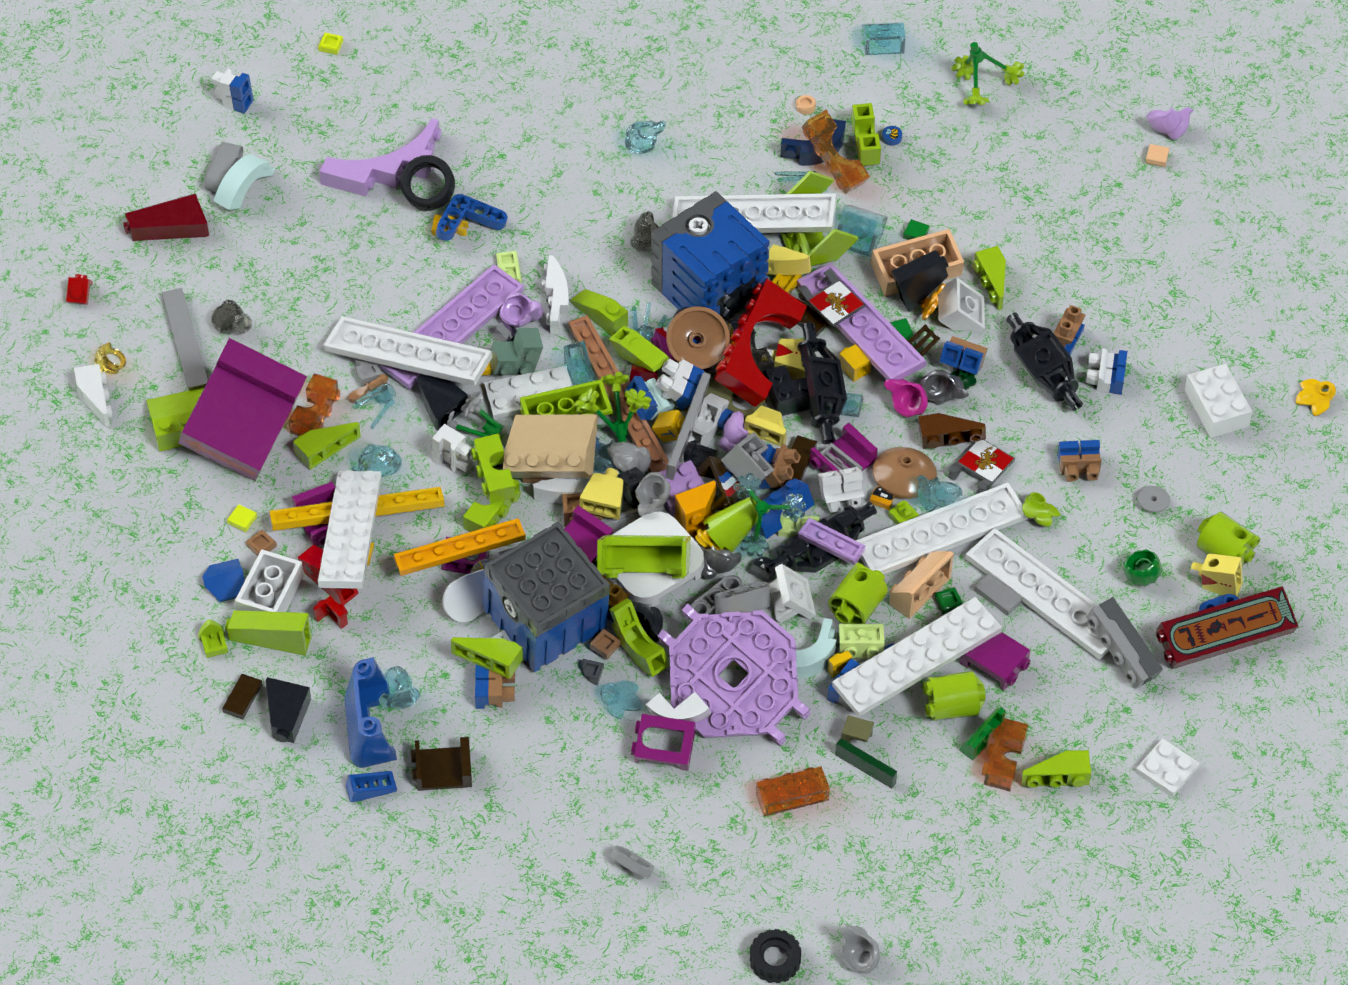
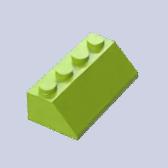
[519,379,613,417]

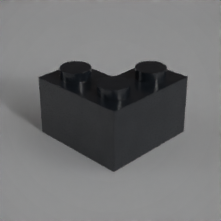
[765,365,811,416]

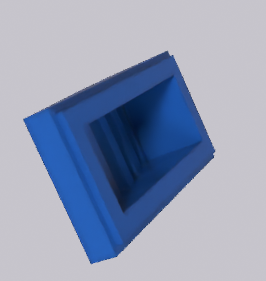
[346,771,397,802]

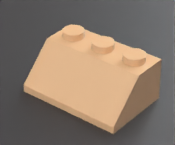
[889,551,954,619]

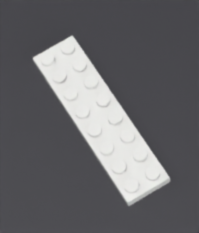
[672,193,837,233]
[323,316,493,386]
[318,470,382,589]
[856,482,1028,574]
[965,528,1109,660]
[832,597,1002,717]

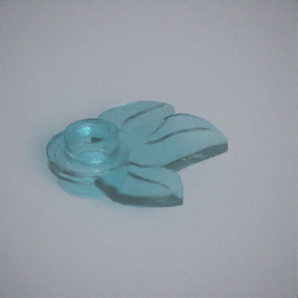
[600,680,642,720]

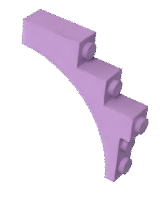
[319,118,442,196]

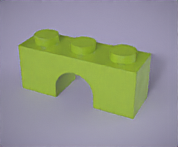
[851,103,881,166]
[471,434,515,503]
[463,479,521,532]

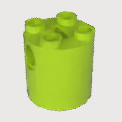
[1196,512,1261,567]
[828,563,888,624]
[922,671,986,721]

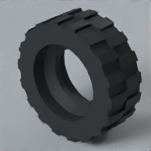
[750,929,801,983]

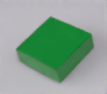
[903,219,930,240]
[935,587,963,614]

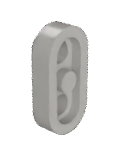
[611,846,654,879]

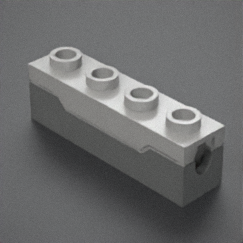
[1086,597,1163,689]

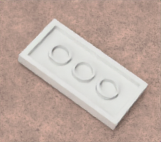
[484,366,572,420]

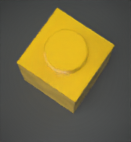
[839,344,871,382]
[651,410,685,442]

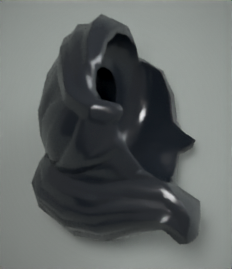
[633,602,663,642]

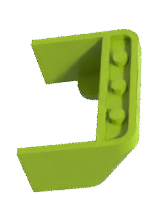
[780,171,858,266]
[597,535,691,578]

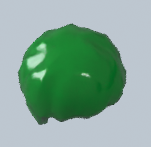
[1123,549,1162,587]

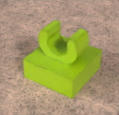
[888,500,919,525]

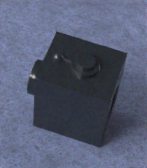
[618,467,646,509]

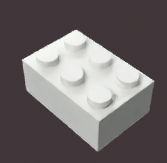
[1185,364,1252,438]
[235,549,304,612]

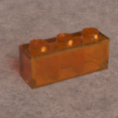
[756,766,830,817]

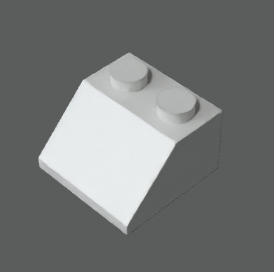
[938,278,985,331]

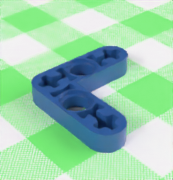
[436,194,508,241]

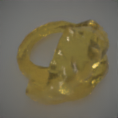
[94,342,126,374]

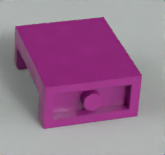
[960,632,1031,691]

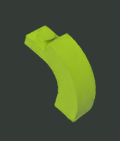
[609,598,670,677]

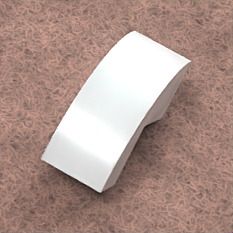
[687,393,729,447]
[646,692,711,723]

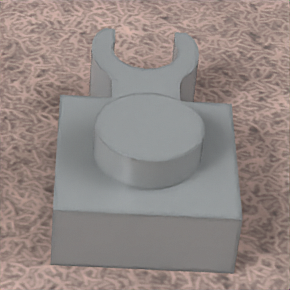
[355,358,382,386]

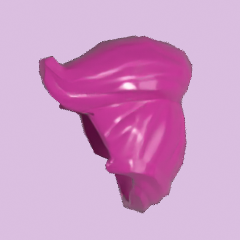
[884,379,928,417]

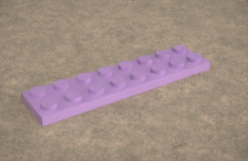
[797,262,926,380]
[379,264,524,389]

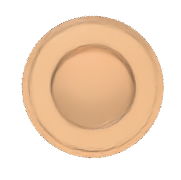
[796,95,816,115]

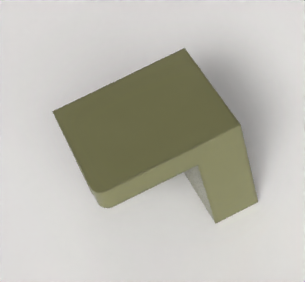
[841,715,874,743]

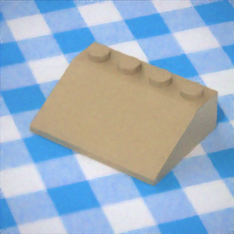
[503,414,598,478]

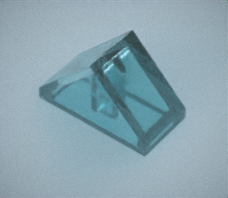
[564,340,595,385]

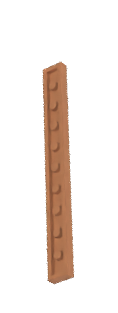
[568,315,669,473]

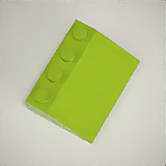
[146,387,205,452]

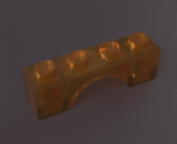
[802,110,870,194]

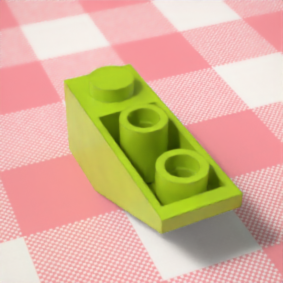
[972,245,1006,310]
[609,326,669,372]
[1021,750,1091,788]

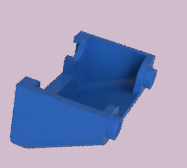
[344,657,397,768]

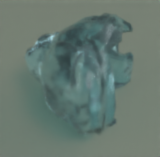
[625,120,666,154]
[593,438,616,472]
[352,444,402,477]
[917,475,963,512]
[382,666,420,709]

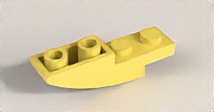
[767,244,812,275]

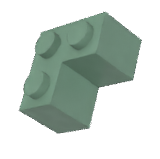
[490,328,543,375]

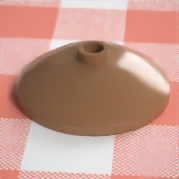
[666,306,730,369]
[872,447,937,499]

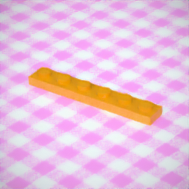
[394,518,526,576]

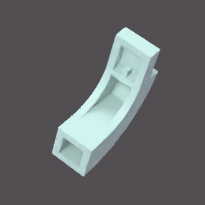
[213,154,275,210]
[796,618,837,679]

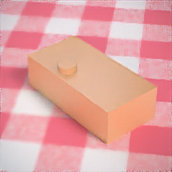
[870,229,964,296]

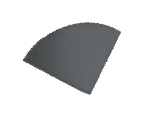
[582,659,604,686]

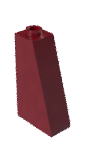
[123,193,209,241]

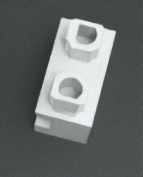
[432,424,473,472]
[818,467,864,513]

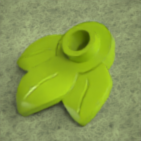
[1022,492,1061,527]

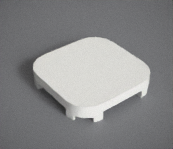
[612,511,704,607]

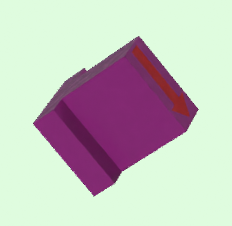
[178,338,307,481]

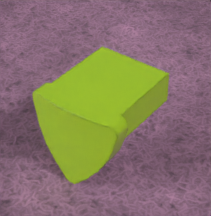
[198,619,228,658]

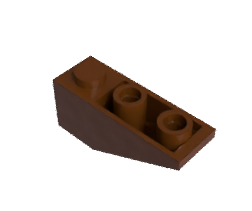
[918,413,986,449]

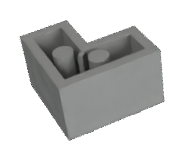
[721,432,774,490]

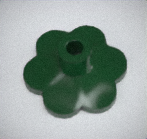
[951,368,976,390]

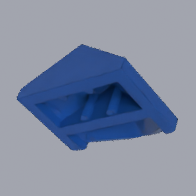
[202,559,245,603]

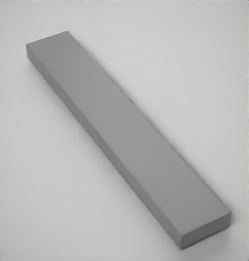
[162,288,208,390]
[665,373,711,480]

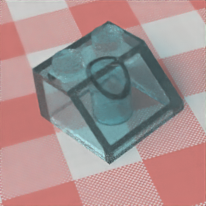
[862,22,906,55]
[837,205,888,257]

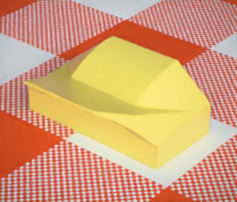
[744,405,787,447]

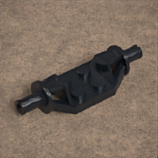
[1006,312,1083,411]
[797,322,847,444]
[764,502,877,577]

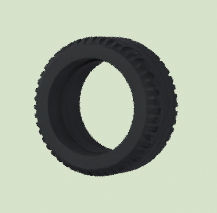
[400,155,455,211]

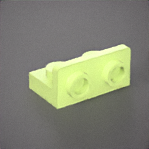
[839,624,884,659]

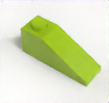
[570,289,628,336]
[293,422,361,470]
[451,637,523,679]

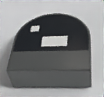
[749,557,772,582]

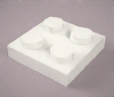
[1136,738,1200,798]

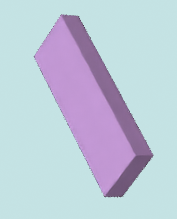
[798,518,866,565]

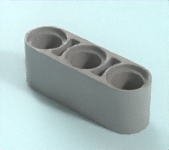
[205,142,243,192]
[691,574,742,622]
[714,582,771,614]

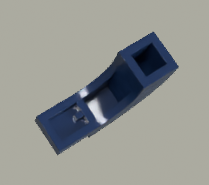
[780,118,846,166]

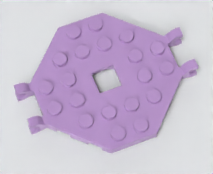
[658,604,811,746]

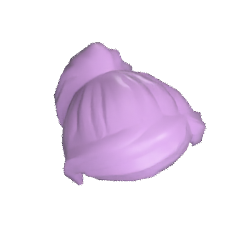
[1146,107,1194,140]
[500,293,543,328]
[719,411,749,453]

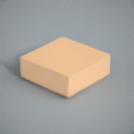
[1146,144,1170,167]

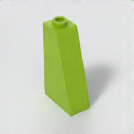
[225,610,312,656]

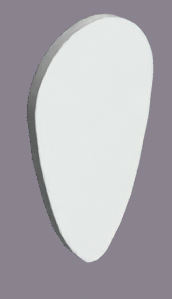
[443,569,485,622]

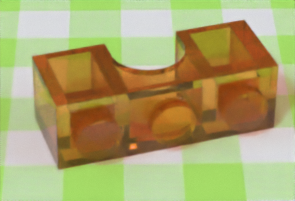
[289,373,340,436]
[981,718,1028,792]

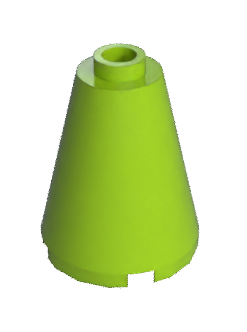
[703,496,761,553]

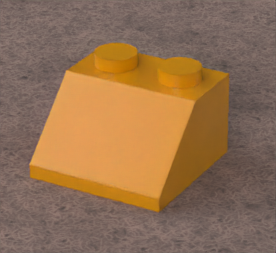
[675,480,716,537]

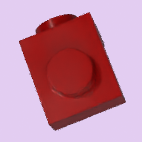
[66,274,93,304]
[313,596,348,629]

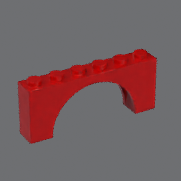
[715,279,807,407]

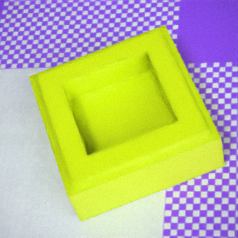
[318,32,344,55]
[227,504,257,532]

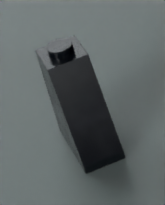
[891,250,949,312]
[417,374,468,431]
[266,677,311,743]

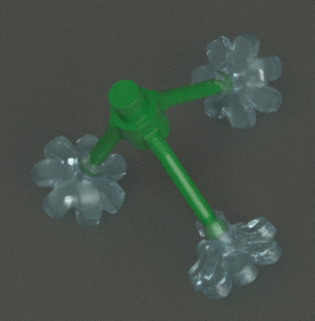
[733,473,806,557]

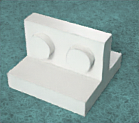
[769,564,816,623]

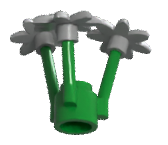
[447,391,504,437]

